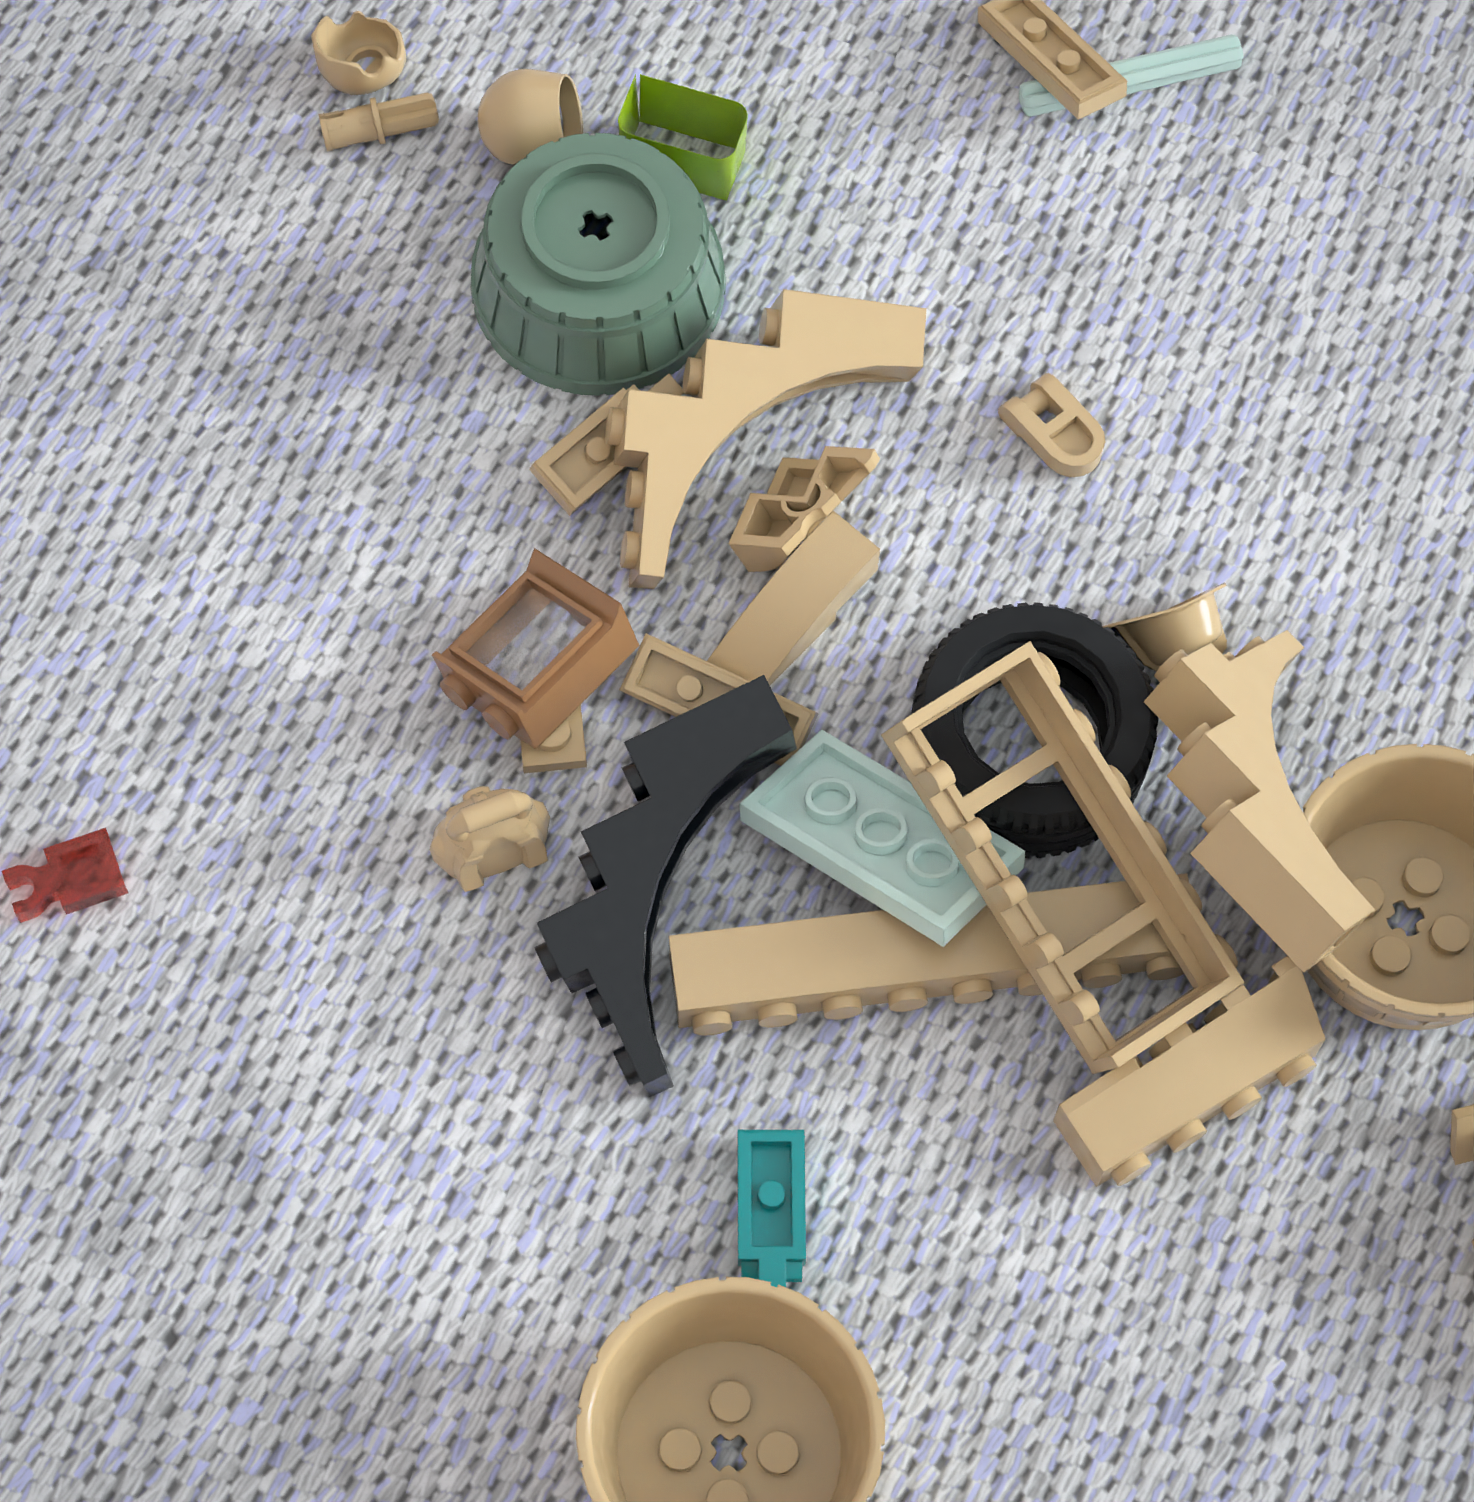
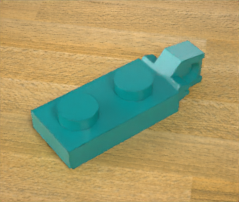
[737,1129,806,1287]

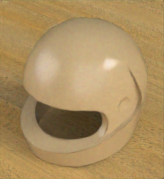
[478,69,583,165]

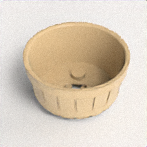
[1303,744,1474,1030]
[576,1277,885,1502]

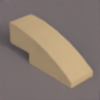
[707,511,880,685]

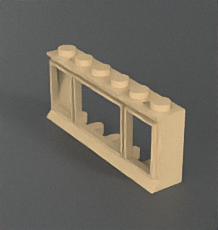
[881,641,1245,1074]

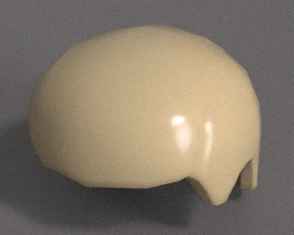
[311,11,406,95]

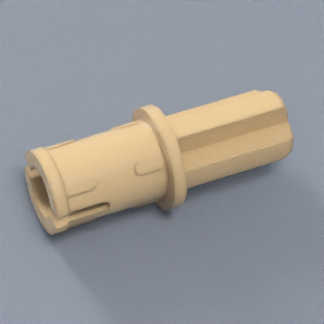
[318,93,439,152]

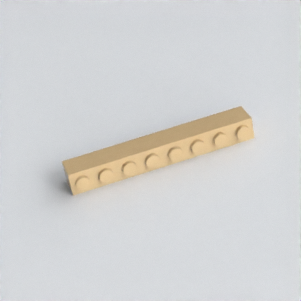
[669,873,1189,1036]

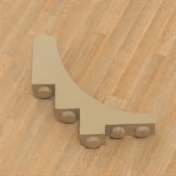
[605,289,927,589]
[1144,630,1375,972]

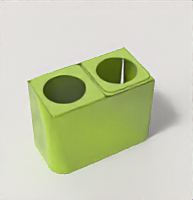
[618,74,748,201]

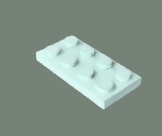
[739,730,1025,947]

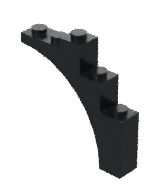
[534,675,797,1097]

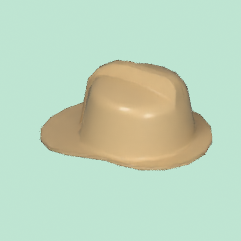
[1102,582,1227,671]

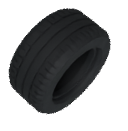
[911,602,1158,858]

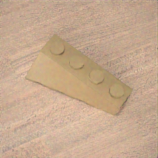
[1053,956,1326,1187]

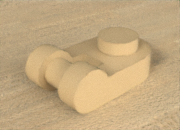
[998,373,1105,477]

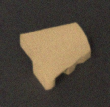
[728,446,880,572]

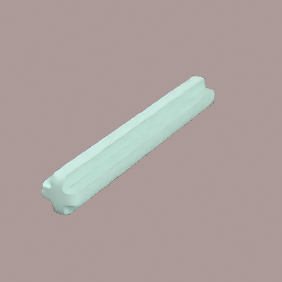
[1019,34,1244,117]

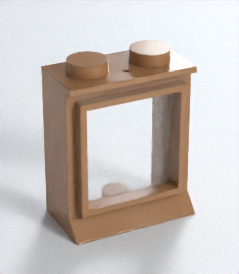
[432,548,640,750]

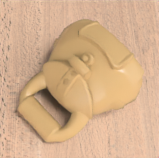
[429,786,550,892]

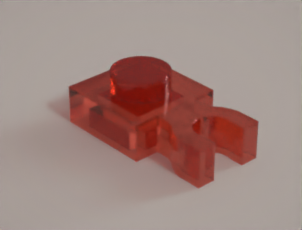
[2,827,128,923]

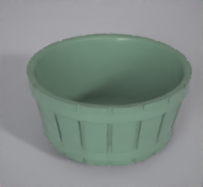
[470,133,726,396]

